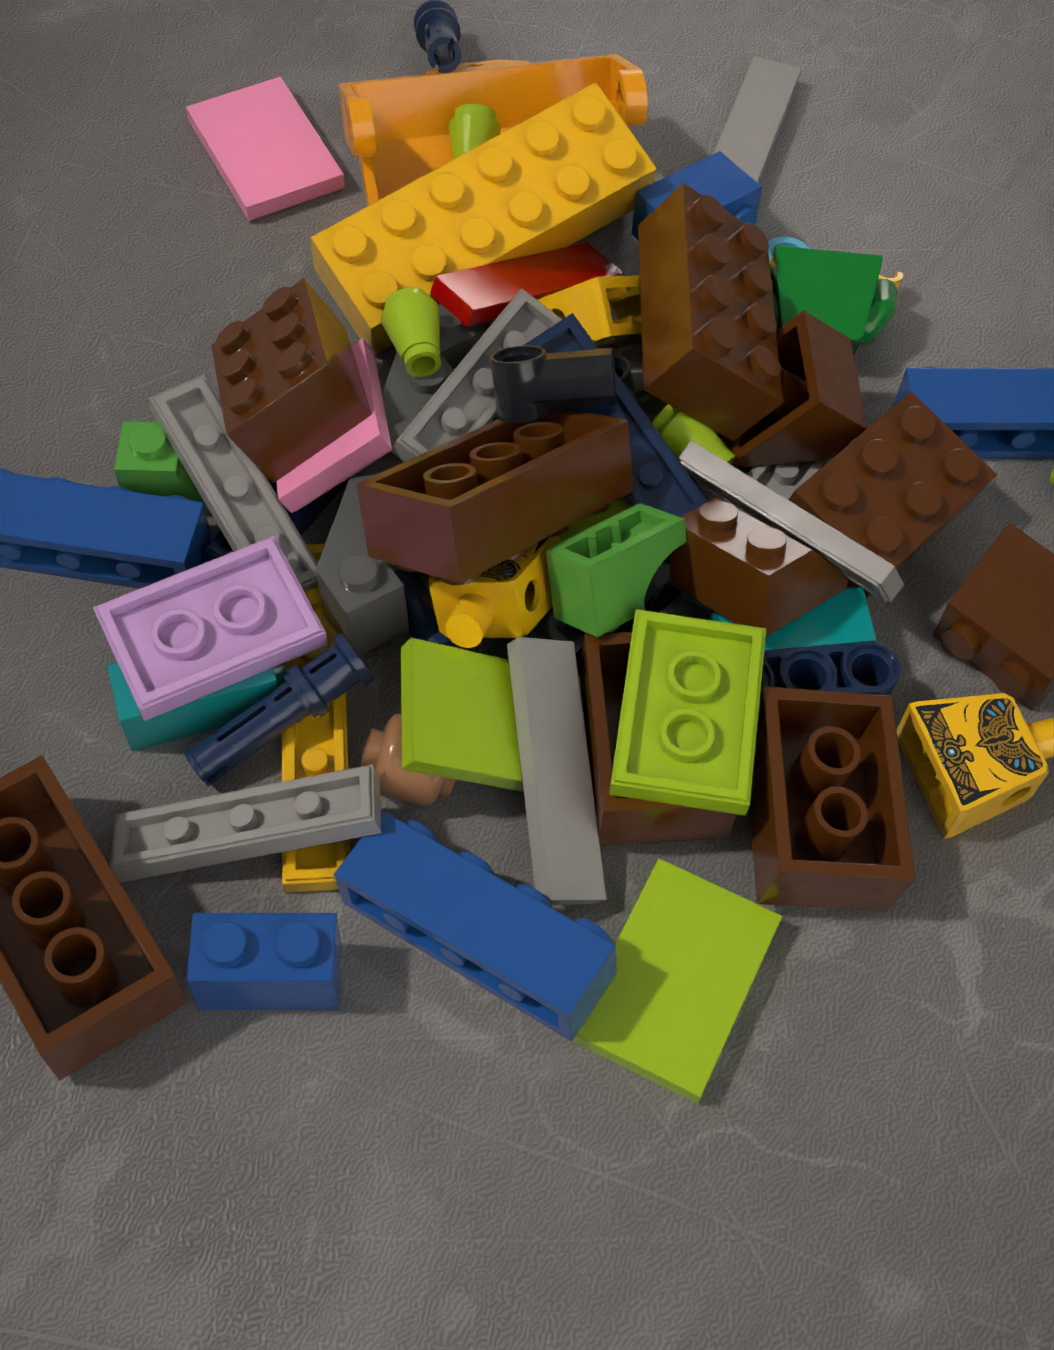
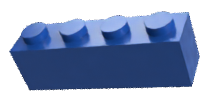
[893,367,1054,459]
[0,468,212,589]
[334,811,617,1042]

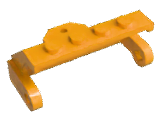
[338,54,648,206]

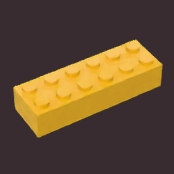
[310,82,657,355]

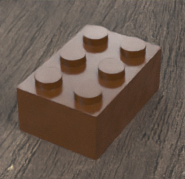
[211,278,372,484]
[788,391,997,599]
[580,632,737,846]
[749,686,916,911]

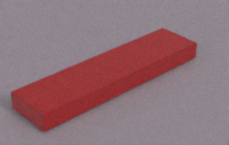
[430,243,624,327]

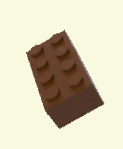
[638,182,783,441]
[356,409,634,585]
[0,755,188,1081]

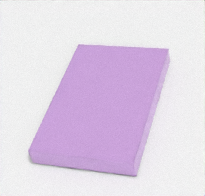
[93,536,328,721]

